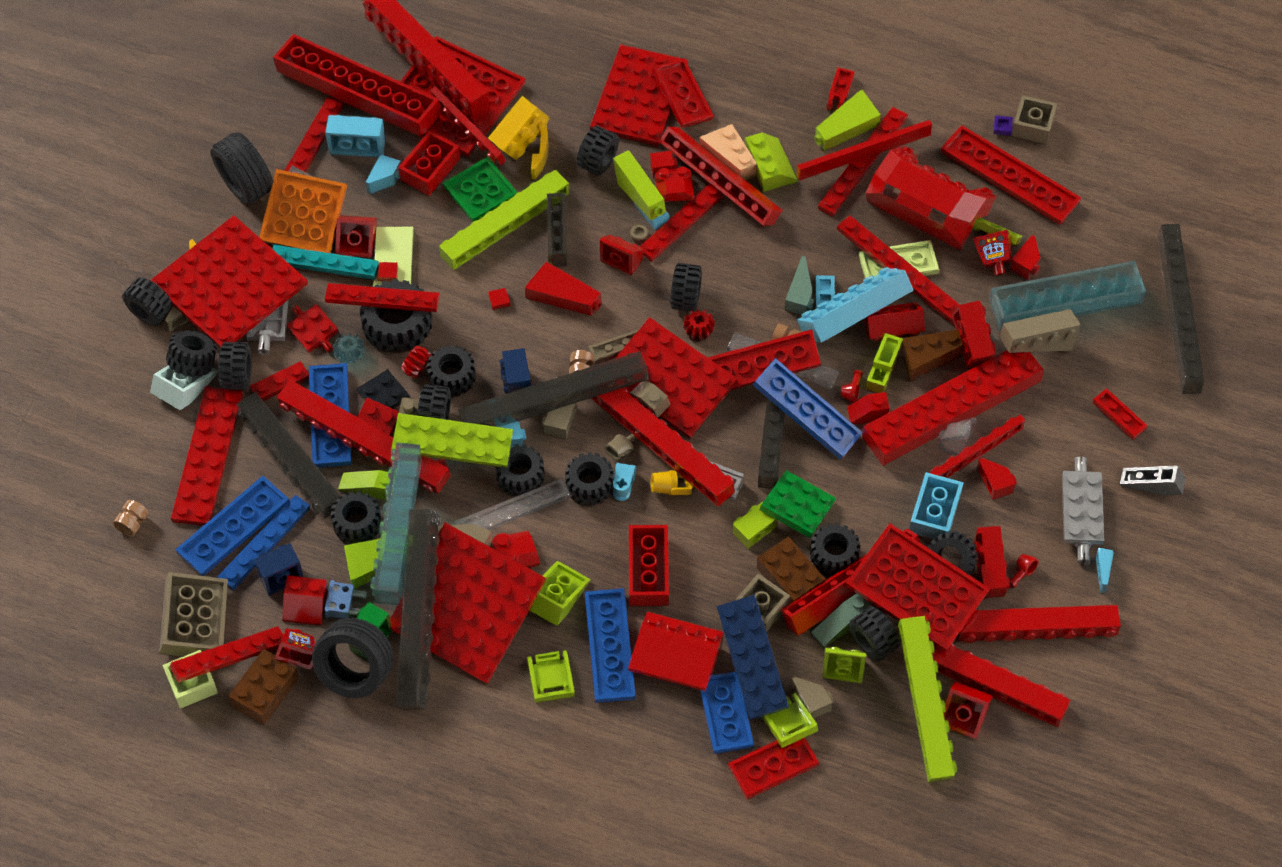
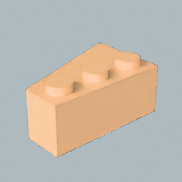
[700,124,757,180]

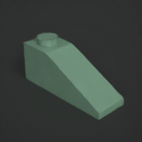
[785,256,814,315]
[811,594,872,648]

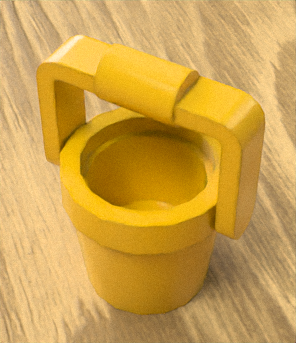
[650,470,693,495]

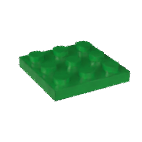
[442,157,518,222]
[759,470,837,538]

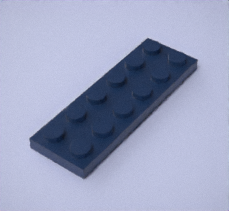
[716,595,789,720]

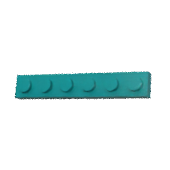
[272,245,379,280]

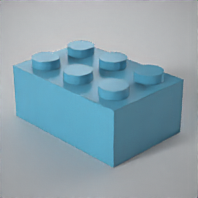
[326,115,386,158]
[909,472,964,539]

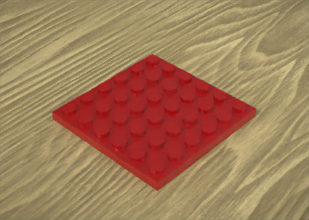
[400,36,526,157]
[150,215,308,348]
[390,522,547,684]

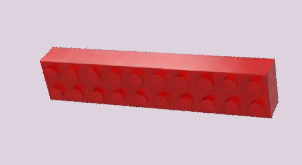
[362,0,490,124]
[273,34,442,137]
[862,350,1044,466]

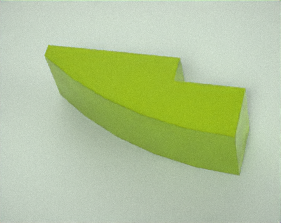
[865,333,903,393]

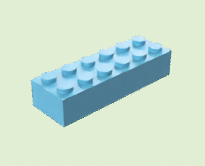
[797,267,913,343]

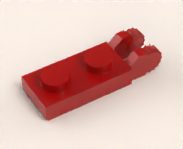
[826,67,855,111]

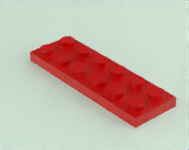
[707,329,822,390]

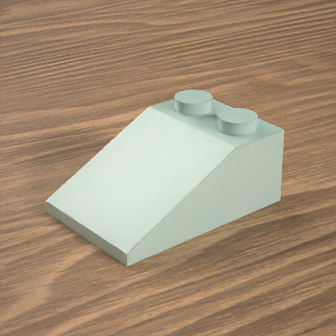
[150,365,218,410]

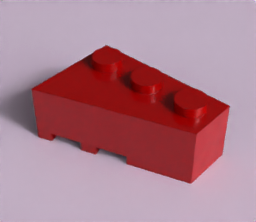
[974,526,1010,598]

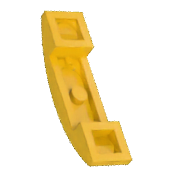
[531,126,548,179]

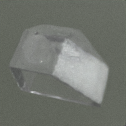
[937,417,977,456]

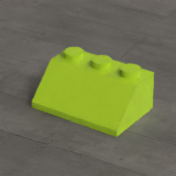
[745,133,797,192]

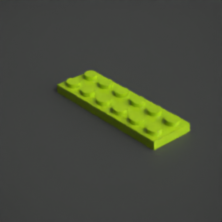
[392,413,513,468]

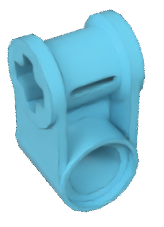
[613,463,636,501]

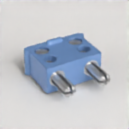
[325,580,367,619]

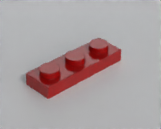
[250,361,309,403]
[1092,388,1148,440]

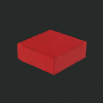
[378,262,398,281]
[488,288,510,310]

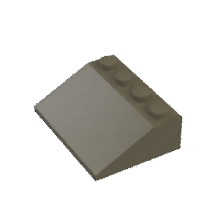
[159,572,228,656]

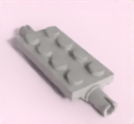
[247,301,288,355]
[1062,457,1104,565]

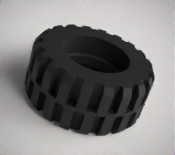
[360,279,433,353]

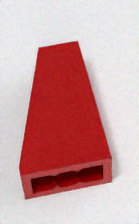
[525,262,602,316]

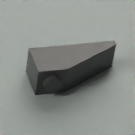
[1120,466,1186,495]

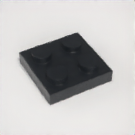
[357,369,410,409]

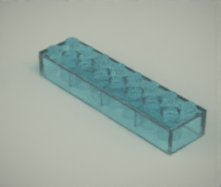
[989,261,1146,331]
[371,442,422,605]

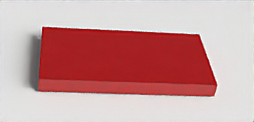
[652,58,714,128]
[728,730,819,800]

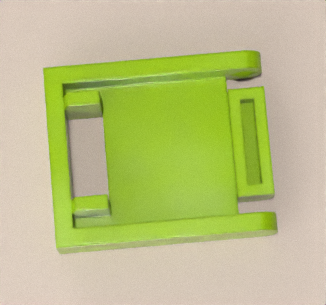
[527,650,575,703]
[762,693,818,748]

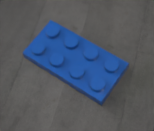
[700,672,754,754]

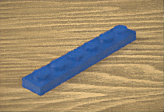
[218,495,311,591]

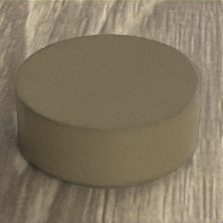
[630,225,648,243]

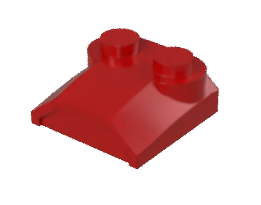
[655,167,694,202]
[492,531,540,568]

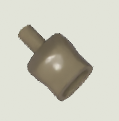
[605,434,637,461]

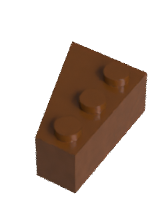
[901,329,963,382]

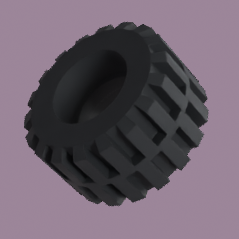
[577,125,619,176]
[670,263,702,312]
[122,277,173,326]
[166,331,217,377]
[218,342,252,390]
[427,345,476,397]
[417,384,451,420]
[495,444,545,497]
[565,452,614,506]
[331,491,382,544]
[810,523,861,577]
[927,531,978,575]
[849,606,900,662]

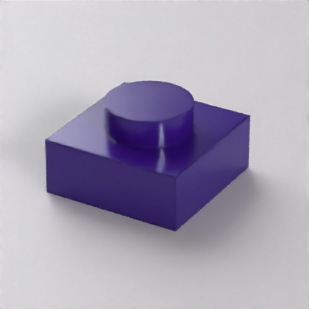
[993,115,1013,136]

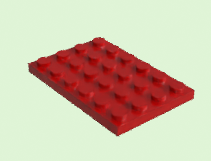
[590,44,688,146]
[604,317,738,439]
[845,523,990,652]

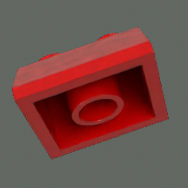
[335,215,377,258]
[599,234,643,275]
[282,575,329,626]
[943,682,993,739]

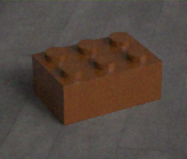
[757,537,825,604]
[228,649,299,725]

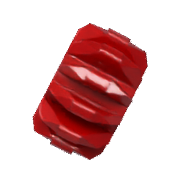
[683,308,715,341]
[401,346,431,378]

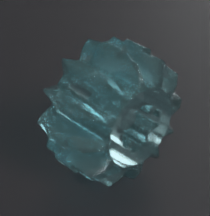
[333,332,365,365]

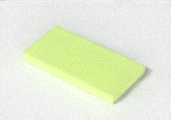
[373,227,414,287]
[859,240,940,278]

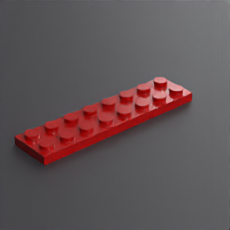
[940,125,1082,225]
[171,386,243,526]

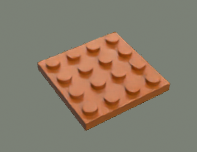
[259,169,348,253]

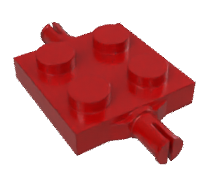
[286,304,339,353]

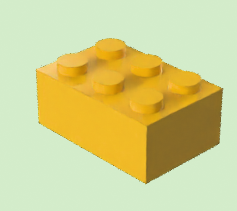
[488,96,550,160]

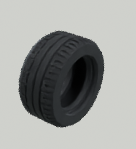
[210,133,273,204]
[312,618,394,698]

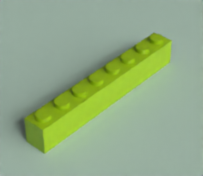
[439,170,569,270]
[898,616,957,782]

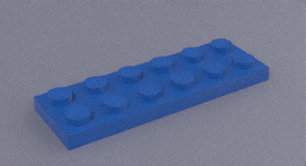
[753,358,863,460]
[309,363,352,468]
[175,476,289,576]
[585,588,636,703]

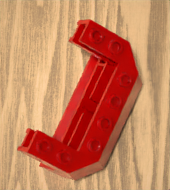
[866,146,997,251]

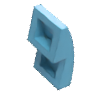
[816,275,835,309]

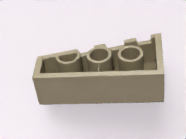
[999,309,1081,353]

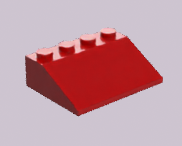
[628,612,724,691]

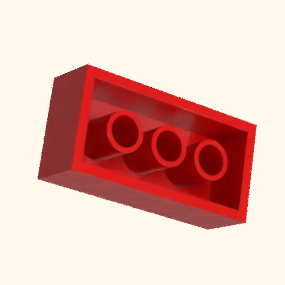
[629,525,669,606]

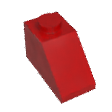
[1010,235,1040,280]
[847,392,890,425]
[977,458,1017,500]

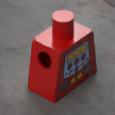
[973,230,1011,276]
[275,628,315,669]

